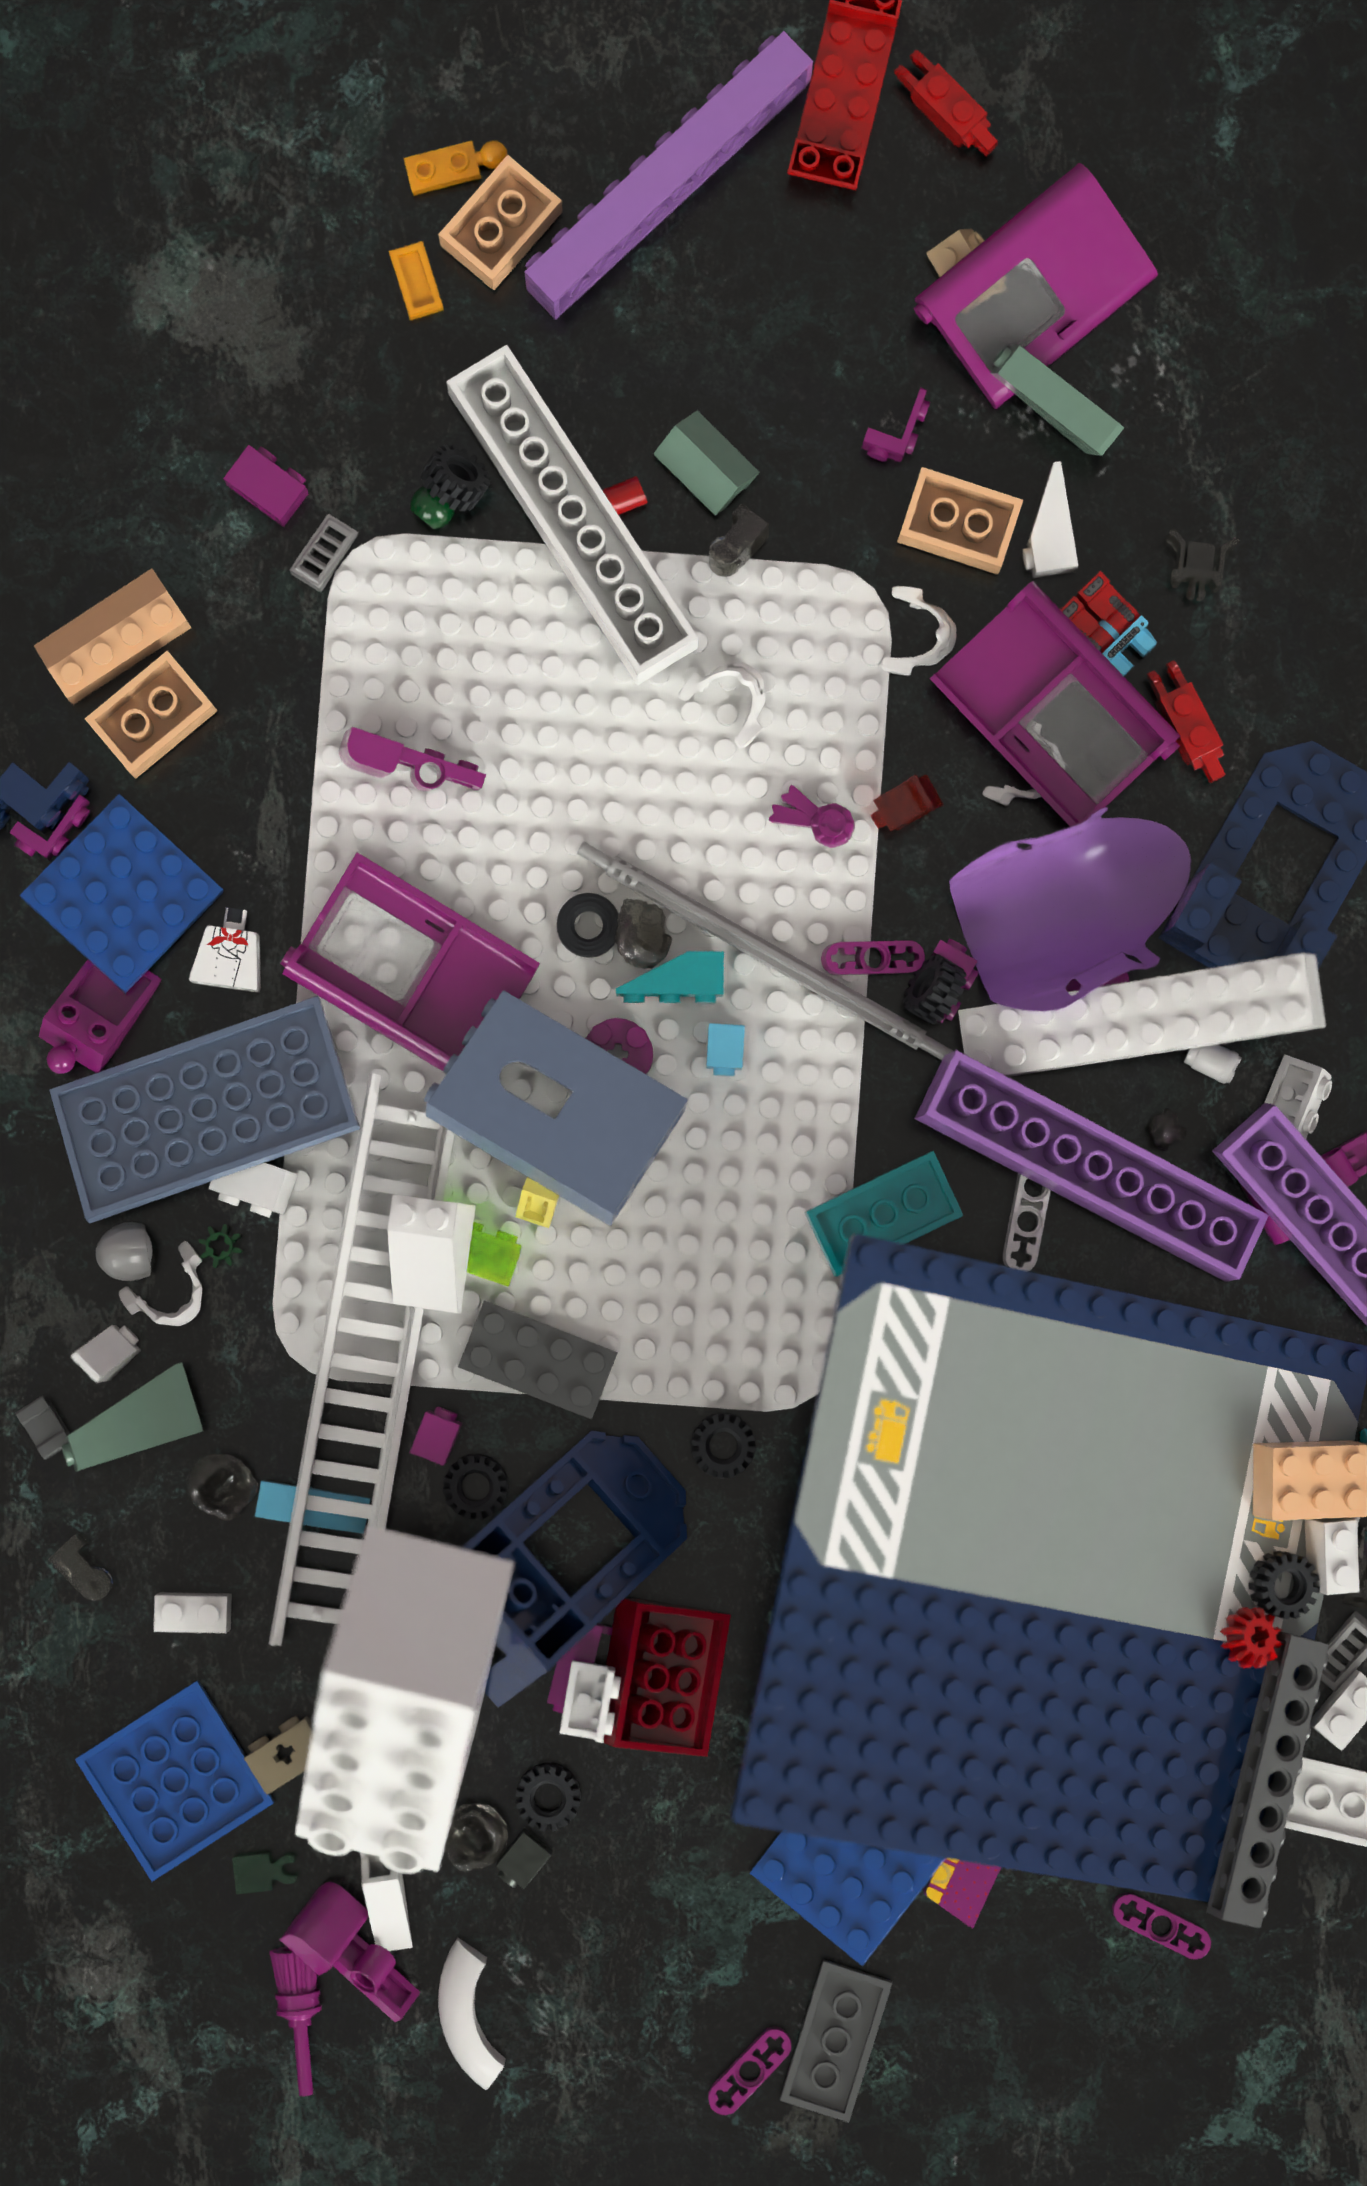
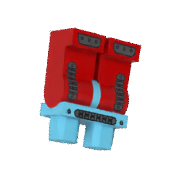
[1060,571,1157,676]

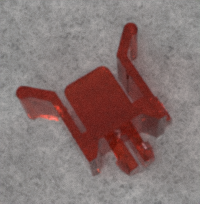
[871,774,944,831]

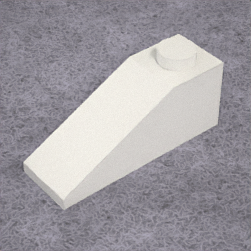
[1023,461,1078,579]
[70,1325,141,1382]

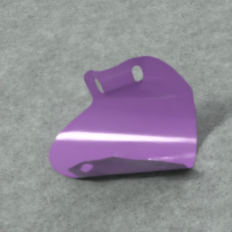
[949,807,1191,1012]

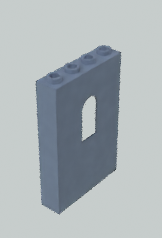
[424,990,688,1226]

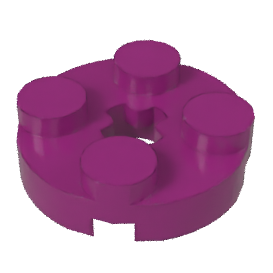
[585,1018,653,1074]

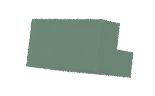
[653,410,759,516]

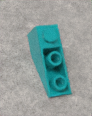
[616,951,724,1004]

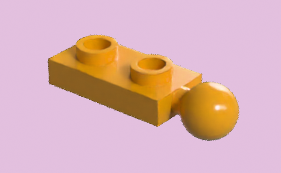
[404,141,508,195]

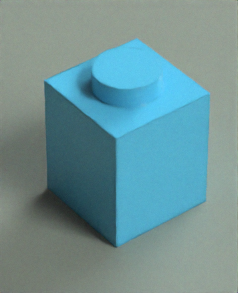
[706,1023,745,1076]

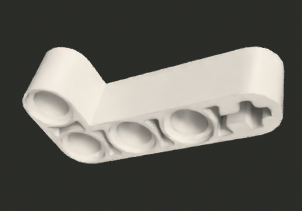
[1003,1173,1051,1271]

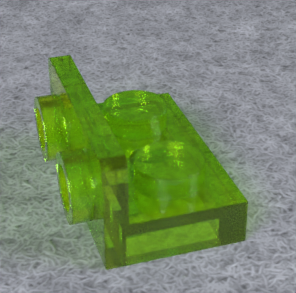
[467,1222,523,1287]

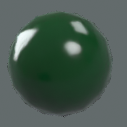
[410,486,455,529]

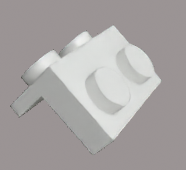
[560,1660,621,1743]

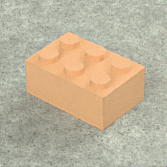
[438,155,563,290]
[897,467,1023,575]
[85,651,217,779]
[1253,1440,1367,1521]

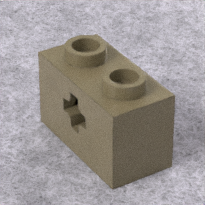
[244,1715,314,1795]

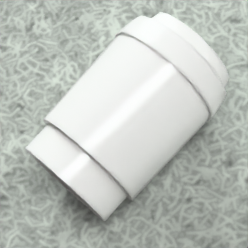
[1184,1044,1241,1084]

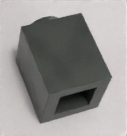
[496,1828,552,1889]

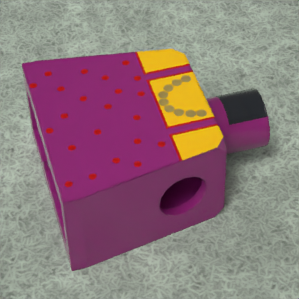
[922,1858,1001,1928]

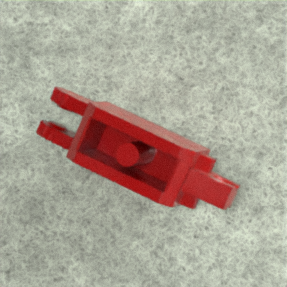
[894,50,998,156]
[1147,660,1225,783]

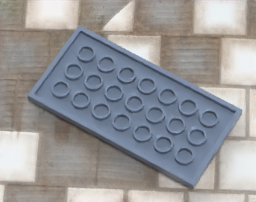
[49,996,360,1223]

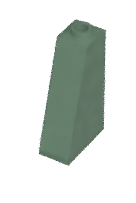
[990,345,1124,456]
[61,1363,203,1471]

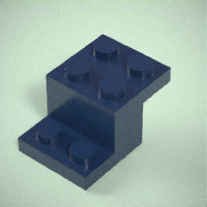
[0,762,90,834]

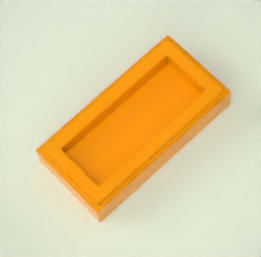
[389,241,444,321]

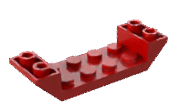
[787,0,902,190]

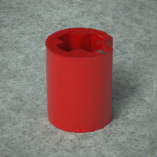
[602,476,647,515]

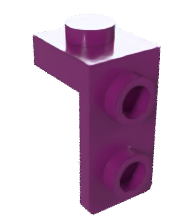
[862,387,930,462]
[10,795,90,861]
[931,939,979,1025]

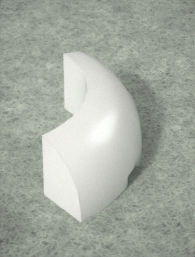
[438,1937,506,2090]

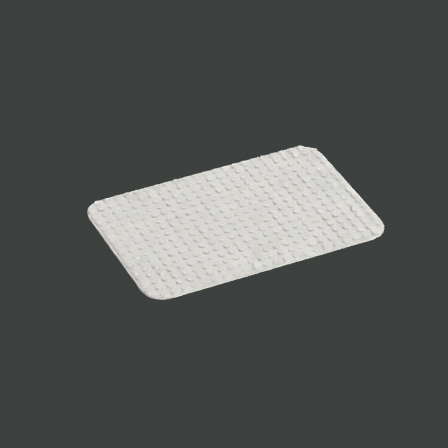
[273,534,892,1412]

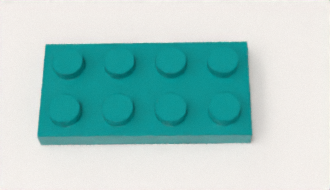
[804,1151,964,1277]

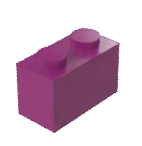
[223,445,309,527]
[410,1406,463,1466]

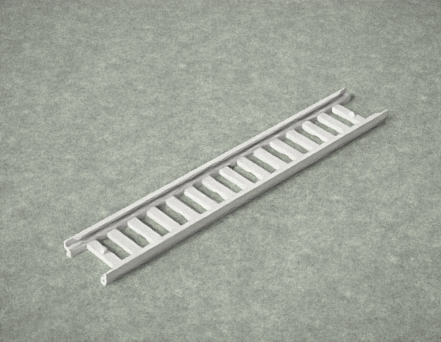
[269,1073,454,1646]

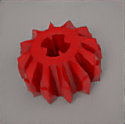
[1220,1607,1283,1668]

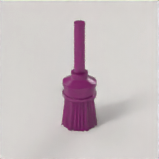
[269,1946,322,2096]

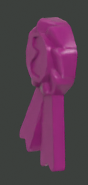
[769,785,855,848]

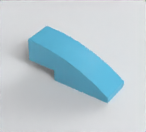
[255,1480,371,1534]

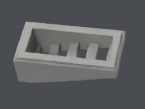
[290,514,359,593]
[1321,1611,1367,1692]

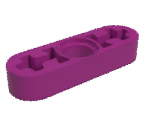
[821,940,925,975]
[1112,1892,1211,1959]
[708,2026,791,2115]

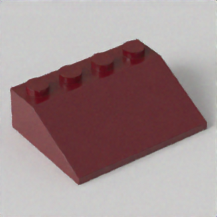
[594,1598,731,1757]

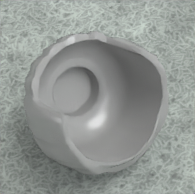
[95,1222,152,1281]

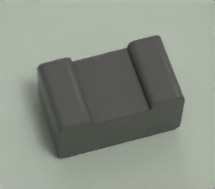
[15,1395,71,1460]

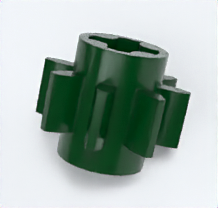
[198,1224,244,1268]

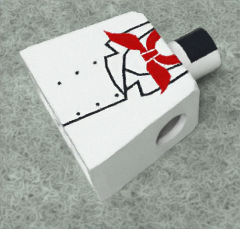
[189,908,261,993]

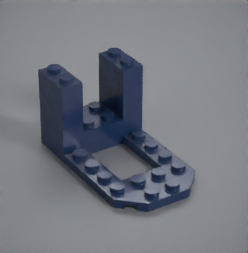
[1158,741,1367,969]
[459,1431,687,1708]

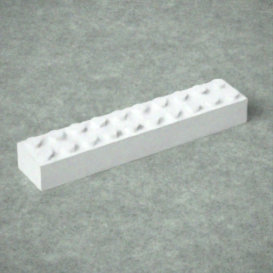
[447,345,698,685]
[958,953,1326,1077]

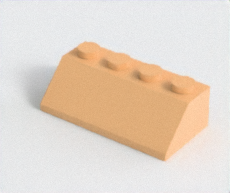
[34,568,192,705]

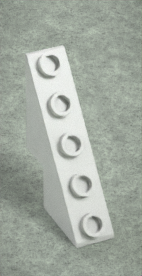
[360,1852,413,1951]

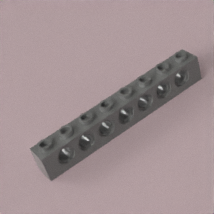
[1206,1632,1329,1928]

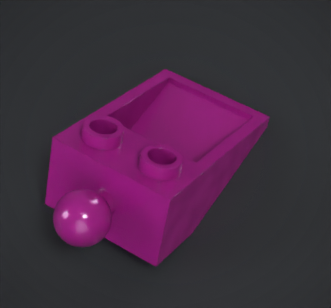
[39,960,162,1074]

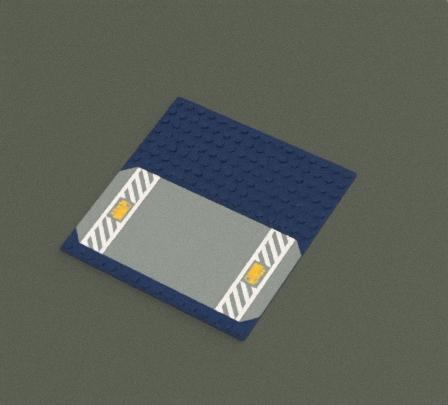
[731,1234,1367,1902]

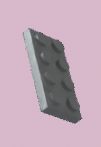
[458,1300,618,1420]
[780,1959,892,2123]

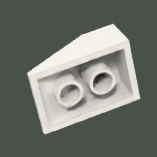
[387,1194,476,1313]

